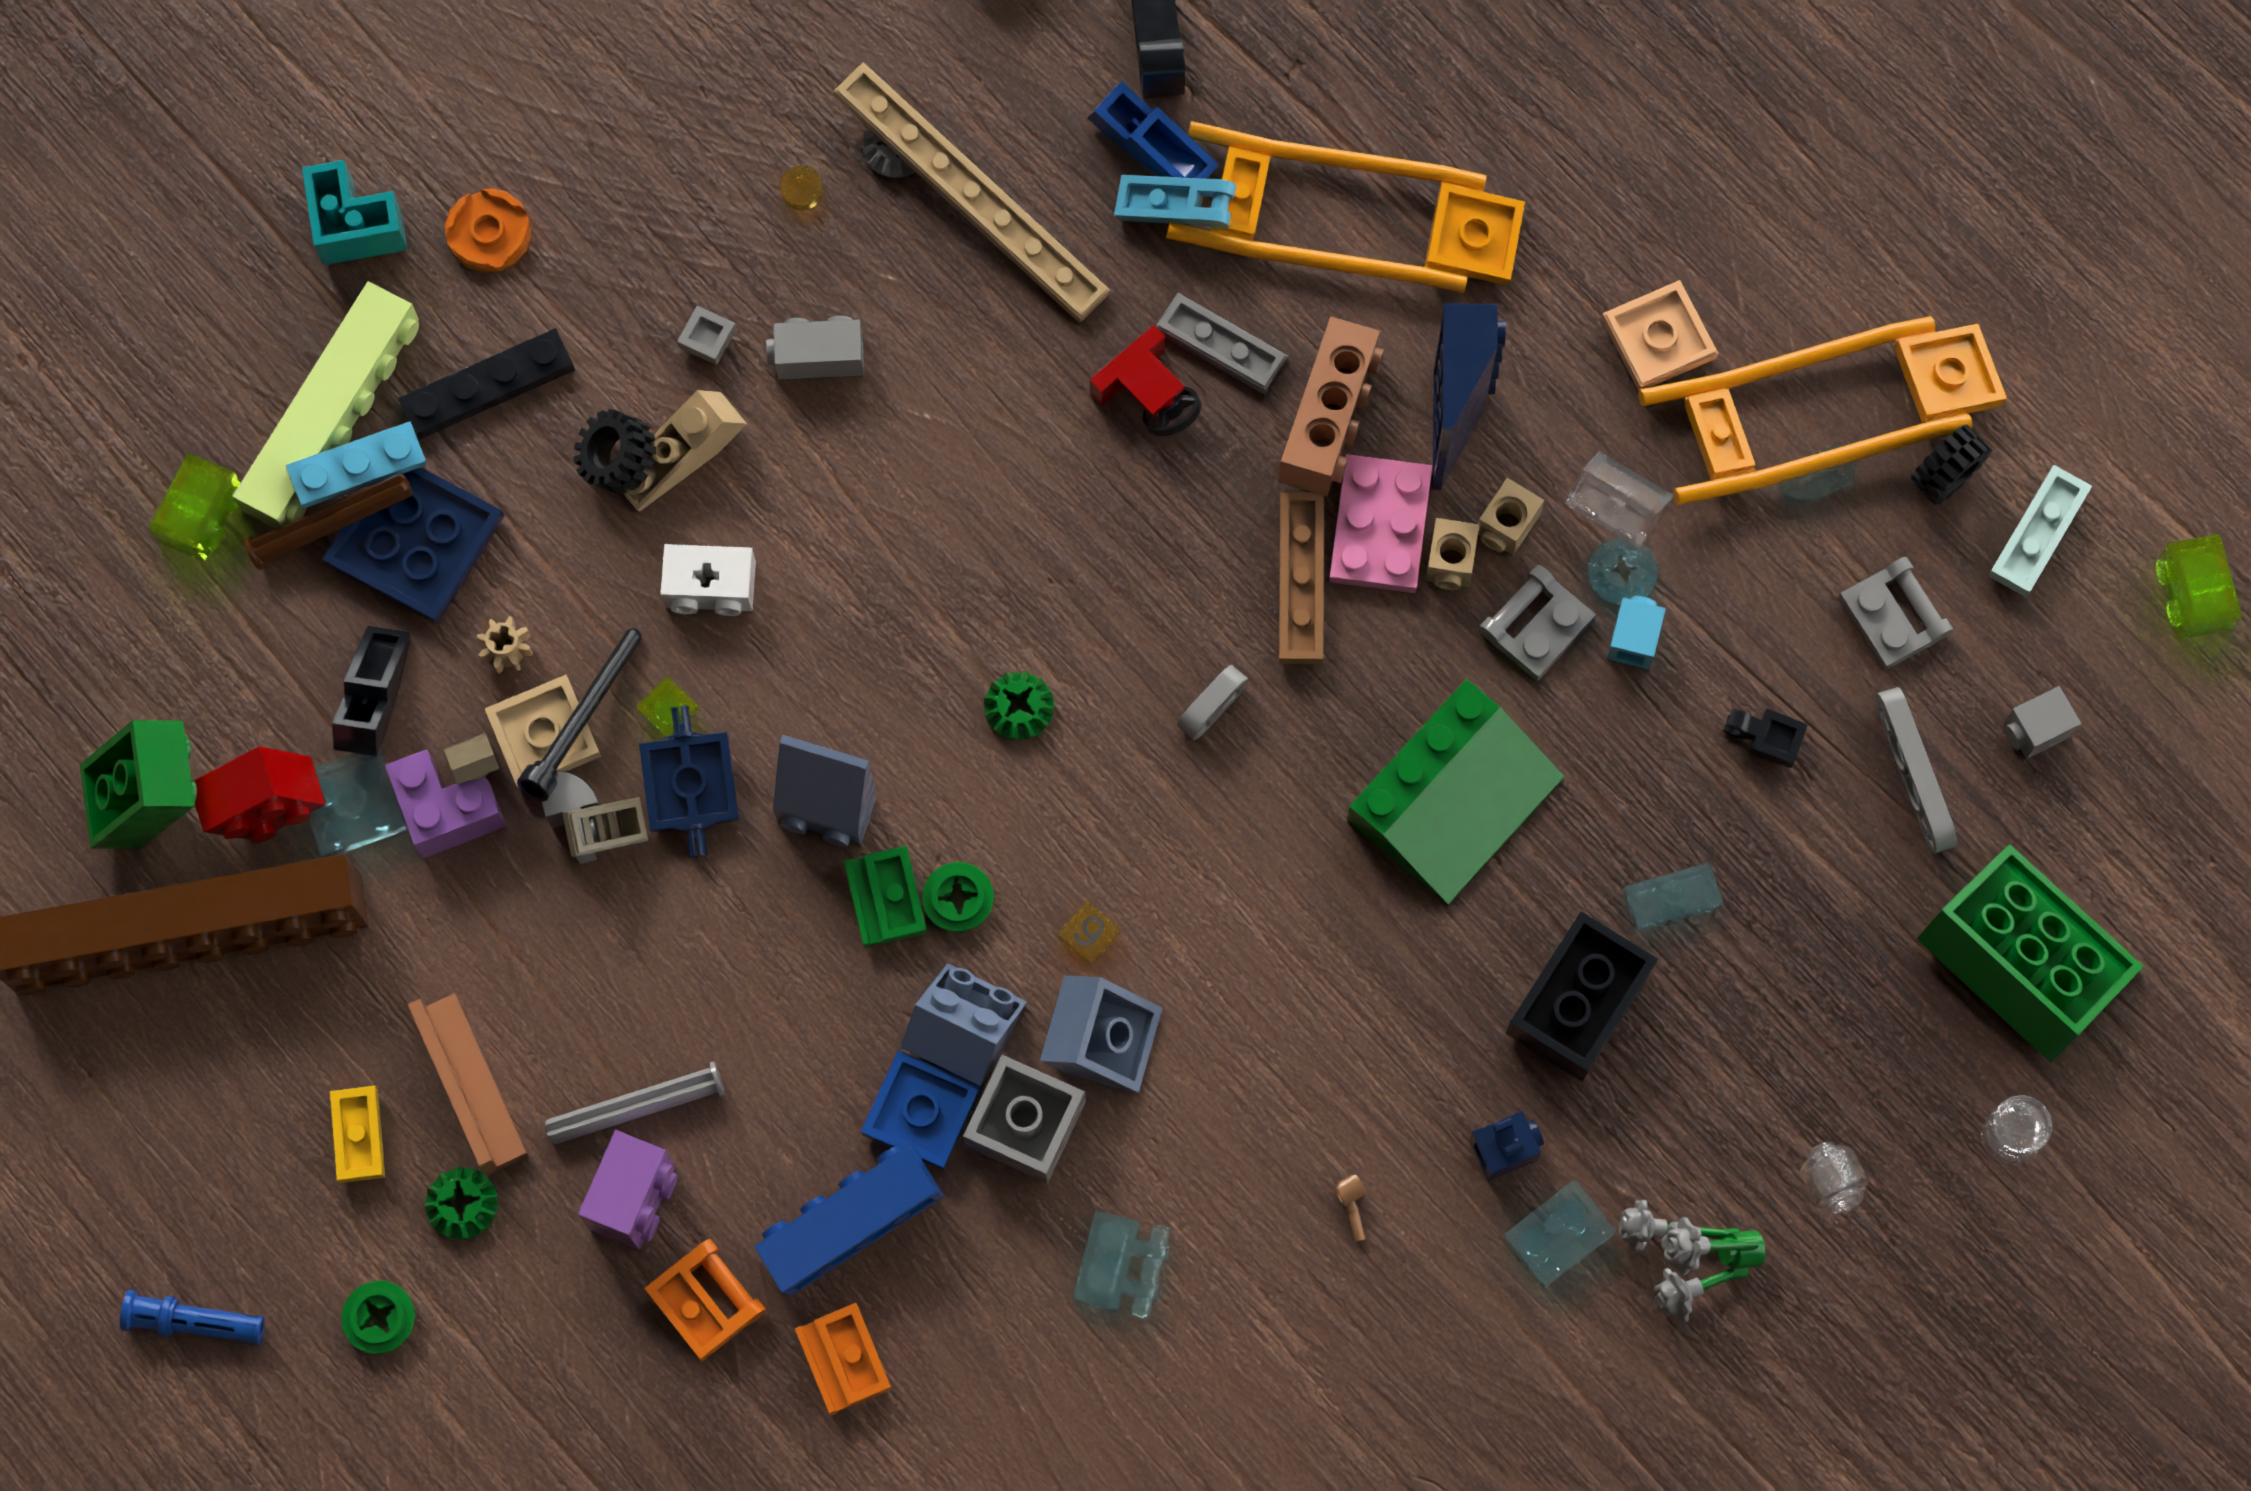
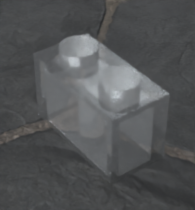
[1564,451,1674,548]

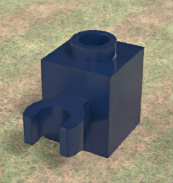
[1469,1111,1544,1181]

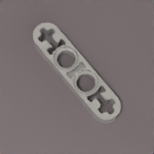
[1875,687,1957,854]

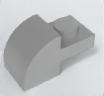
[542,771,600,864]

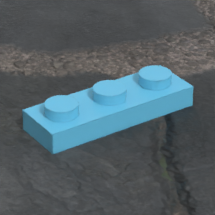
[286,421,426,509]

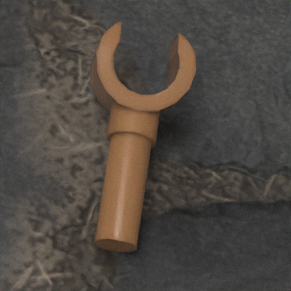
[1335,1174,1367,1242]

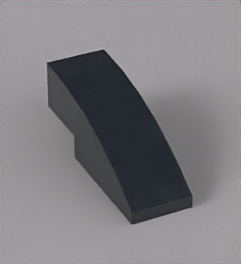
[332,626,411,757]

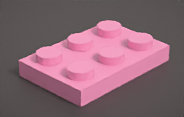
[1329,454,1432,594]

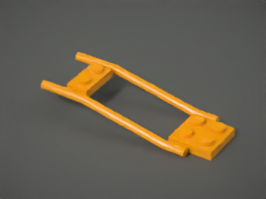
[1166,121,1525,293]
[1638,316,2007,505]

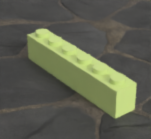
[232,281,419,529]

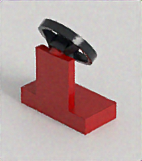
[1090,325,1202,436]

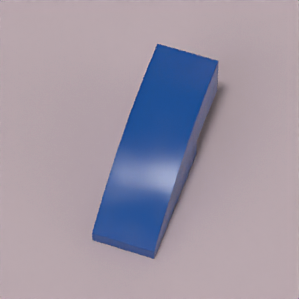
[1087,81,1219,179]

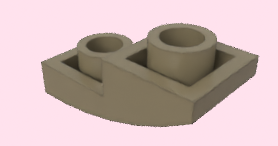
[444,733,499,785]

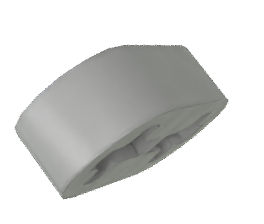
[1177,665,1249,741]

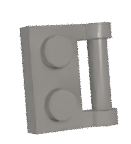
[1838,556,1954,671]
[1478,565,1596,681]

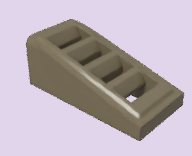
[562,797,649,857]

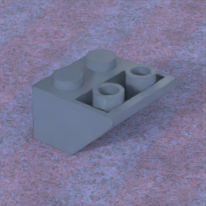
[900,963,1027,1086]

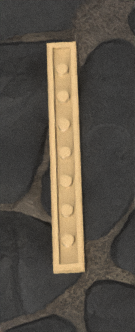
[834,62,1110,323]

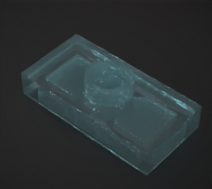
[1623,862,1724,932]

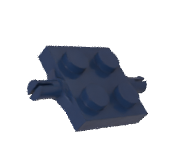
[639,706,740,858]

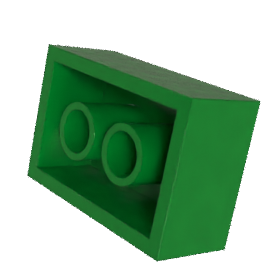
[79,720,197,849]

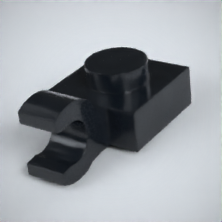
[1722,708,1808,768]

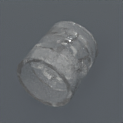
[1981,1095,2052,1166]

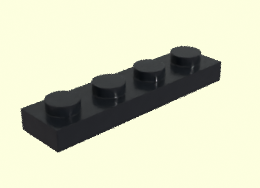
[398,328,575,440]

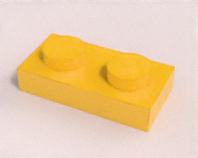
[330,1086,385,1183]

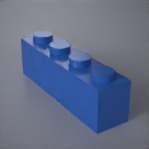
[754,1145,944,1296]

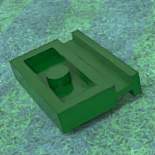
[844,845,927,949]

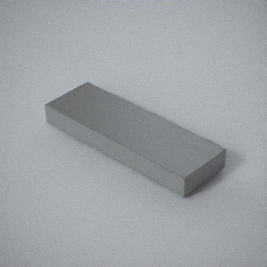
[1156,293,1288,395]

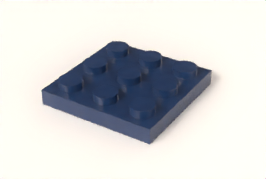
[322,467,505,625]

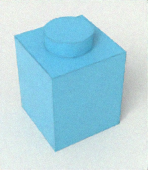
[1607,596,1666,670]

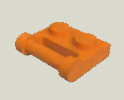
[644,1239,767,1362]

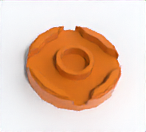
[445,188,532,273]

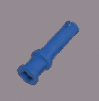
[120,1290,265,1345]

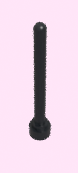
[517,628,642,801]

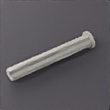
[545,1061,725,1144]

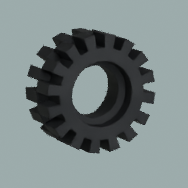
[574,409,656,494]
[1910,424,1992,505]

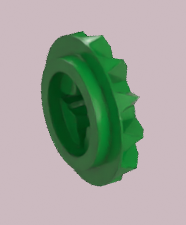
[984,670,1054,740]
[922,862,994,934]
[424,1166,498,1240]
[341,1280,416,1355]

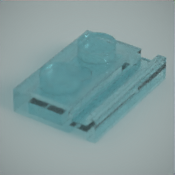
[1503,1179,1617,1290]

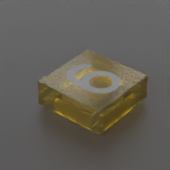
[1058,901,1121,965]

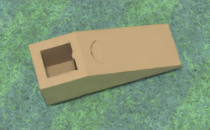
[624,390,747,511]

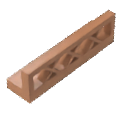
[407,993,529,1176]

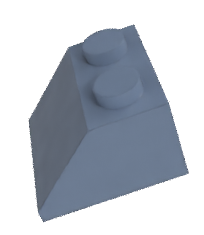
[1040,976,1162,1093]

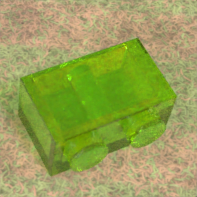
[148,453,241,562]
[2156,534,2242,639]

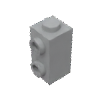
[766,316,864,380]

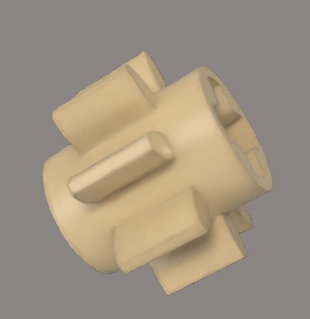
[477,616,533,674]

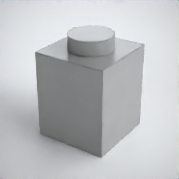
[2005,686,2081,759]

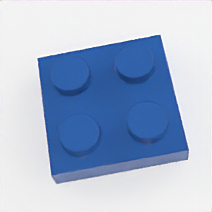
[861,1050,981,1171]

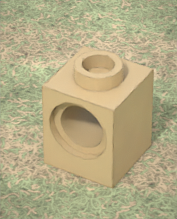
[1478,478,1544,556]
[1426,518,1479,590]

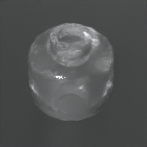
[1800,1142,1868,1214]

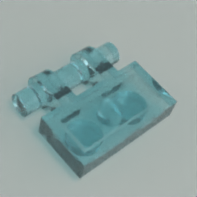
[1073,1210,1171,1318]

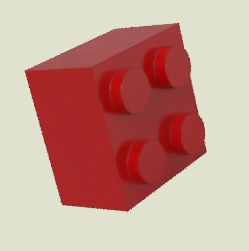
[194,746,326,843]

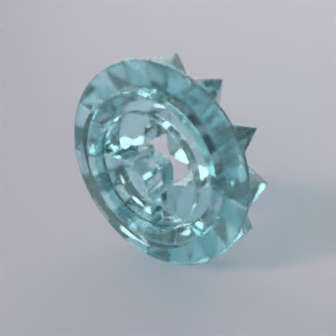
[1588,536,1658,605]

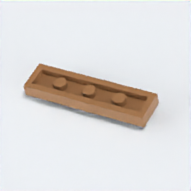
[1279,492,1324,664]

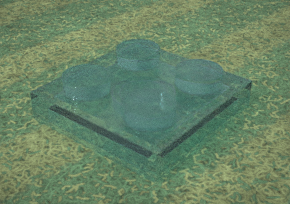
[309,749,408,858]

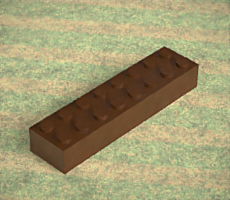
[0,854,369,996]

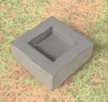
[677,306,737,365]

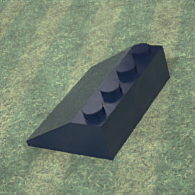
[1432,303,1506,490]

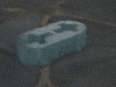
[1778,444,1858,507]

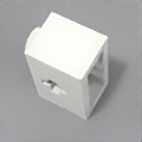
[660,544,756,616]

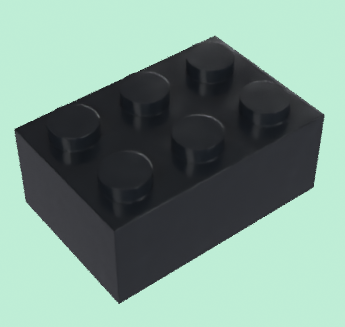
[1506,911,1658,1082]

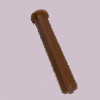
[244,474,412,570]

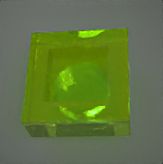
[636,676,700,737]

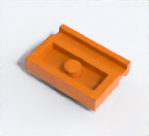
[795,1303,892,1416]

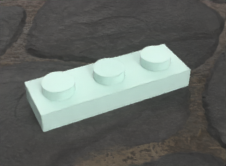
[1988,465,2092,598]

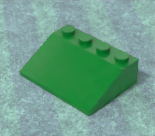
[1347,678,1564,906]
[1916,844,2144,1063]

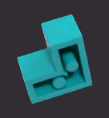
[302,160,408,266]

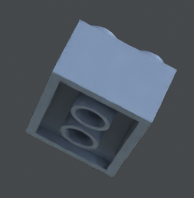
[773,735,877,847]

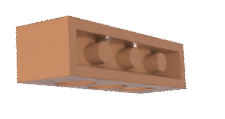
[1278,316,1384,497]

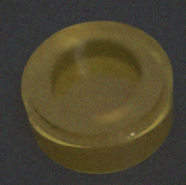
[780,165,823,211]

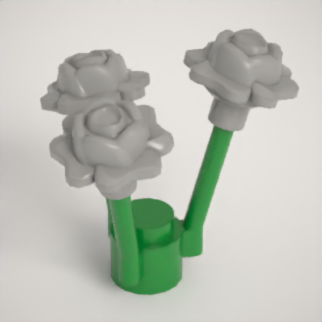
[1618,1200,1765,1323]

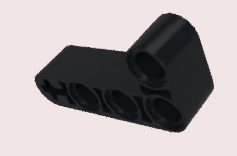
[1131,0,1185,99]

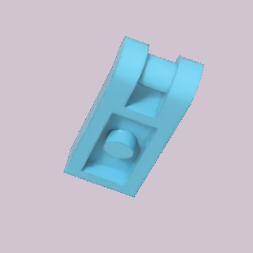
[1114,175,1236,229]

